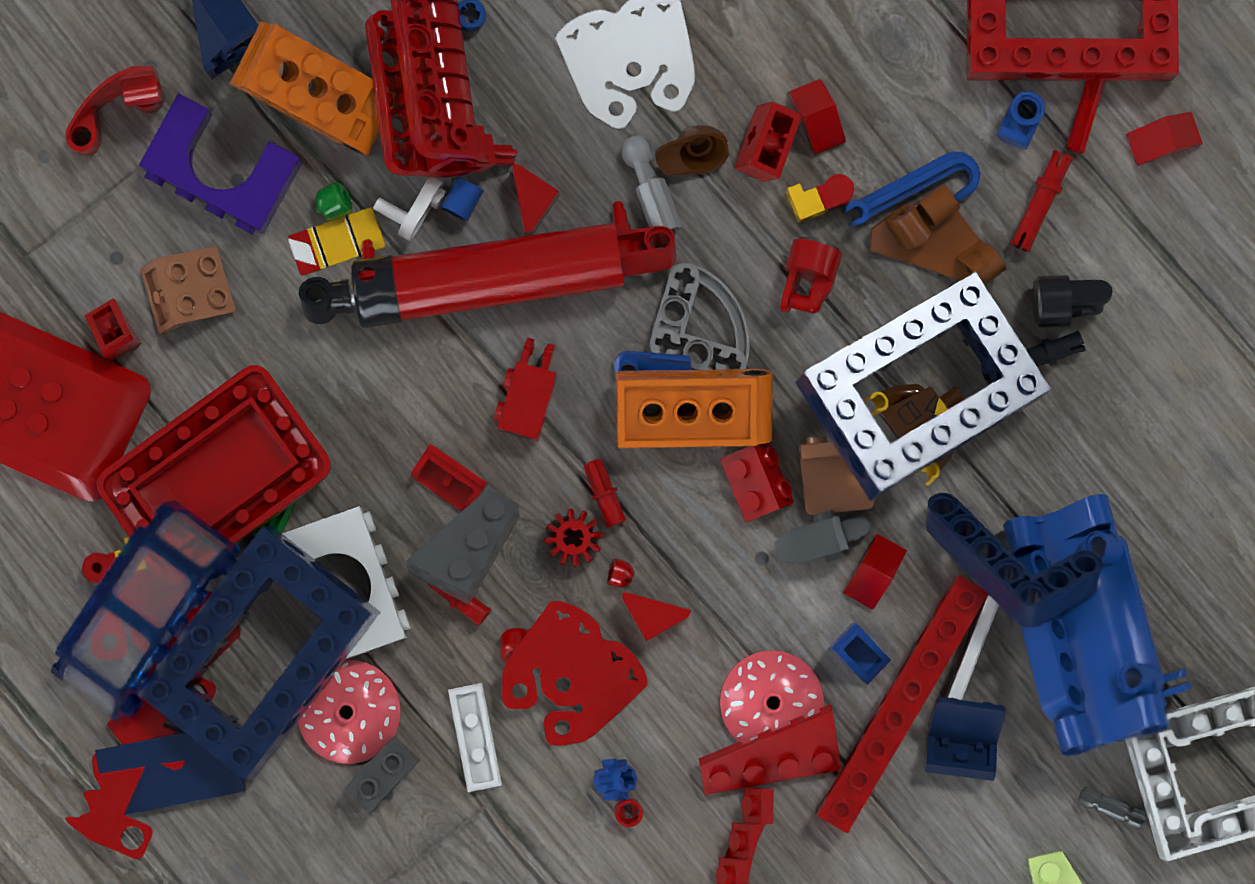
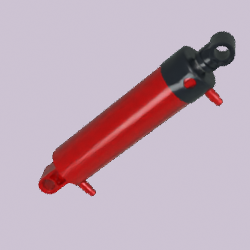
[298,201,677,328]

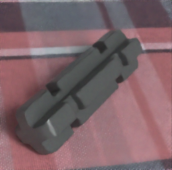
[1078,787,1146,829]

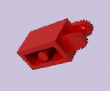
[493,337,557,441]

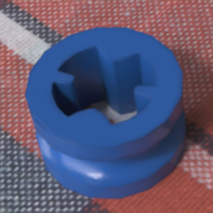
[458,0,486,31]

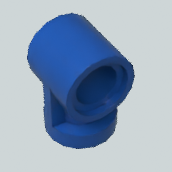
[996,91,1045,150]

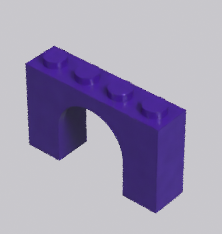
[139,93,303,235]

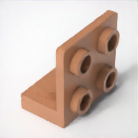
[140,247,235,334]

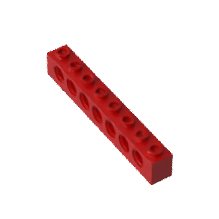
[815,575,988,834]

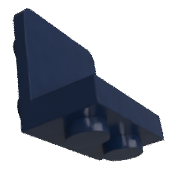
[925,698,1005,781]

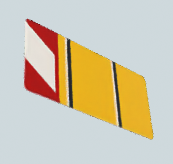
[288,207,385,276]

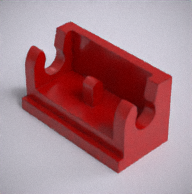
[411,443,489,511]

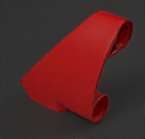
[65,66,165,156]

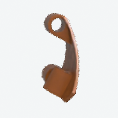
[869,184,1007,285]

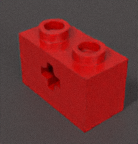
[734,101,802,182]

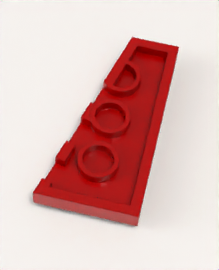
[698,704,842,795]

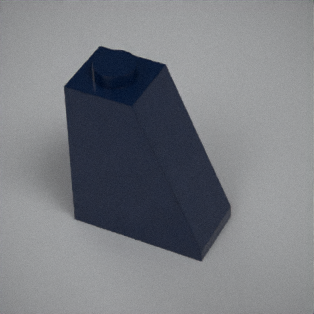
[192,0,258,79]

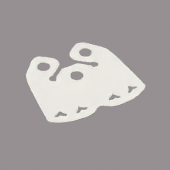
[556,0,695,129]

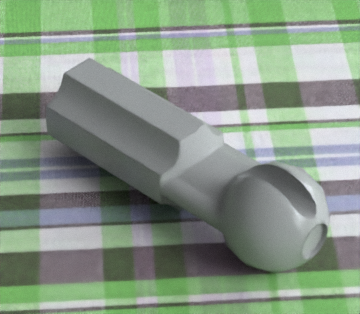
[621,135,682,232]

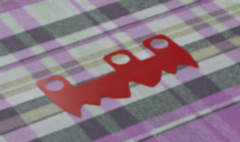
[65,663,216,859]

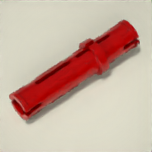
[1010,150,1073,253]

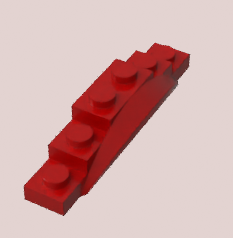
[716,787,774,884]

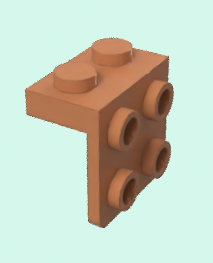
[799,436,874,515]

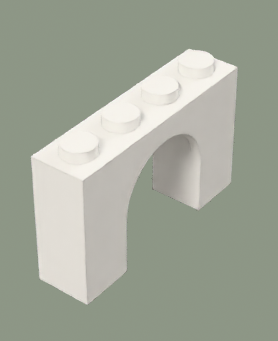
[282,506,411,660]

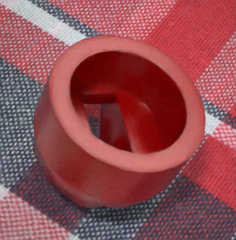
[607,558,635,588]
[614,797,643,827]

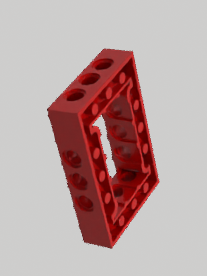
[967,0,1179,81]

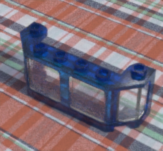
[51,500,241,721]

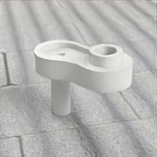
[373,177,446,241]

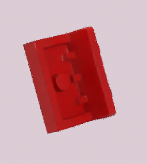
[720,442,794,523]

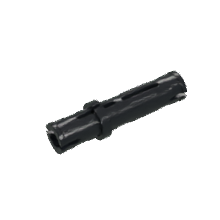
[980,330,1086,385]

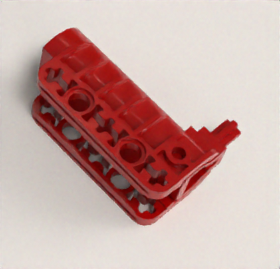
[365,0,517,178]

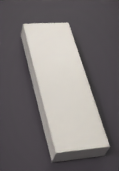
[448,683,502,792]

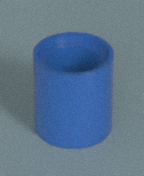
[441,176,483,222]

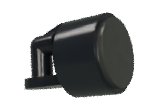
[1032,275,1113,328]

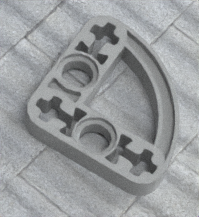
[650,263,750,370]

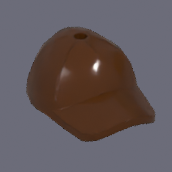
[655,125,729,176]

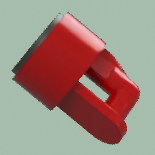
[780,237,842,314]

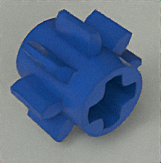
[594,758,637,801]

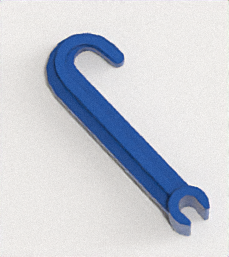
[842,151,980,227]

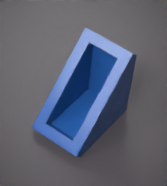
[828,623,891,685]

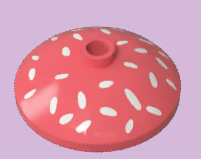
[720,651,824,744]
[298,660,401,764]

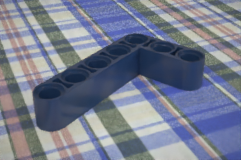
[926,493,1102,628]

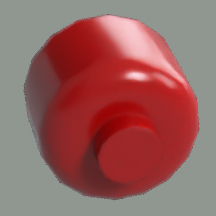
[499,627,528,663]

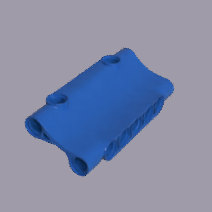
[1003,494,1170,756]

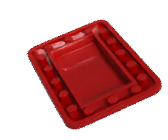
[0,312,152,502]
[97,365,331,586]

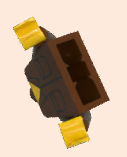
[863,384,965,486]

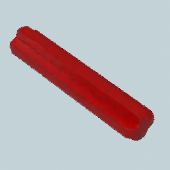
[1067,79,1106,154]

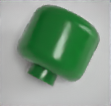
[314,183,352,221]

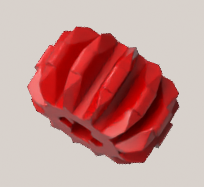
[544,508,603,568]

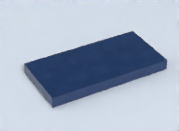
[95,733,246,815]

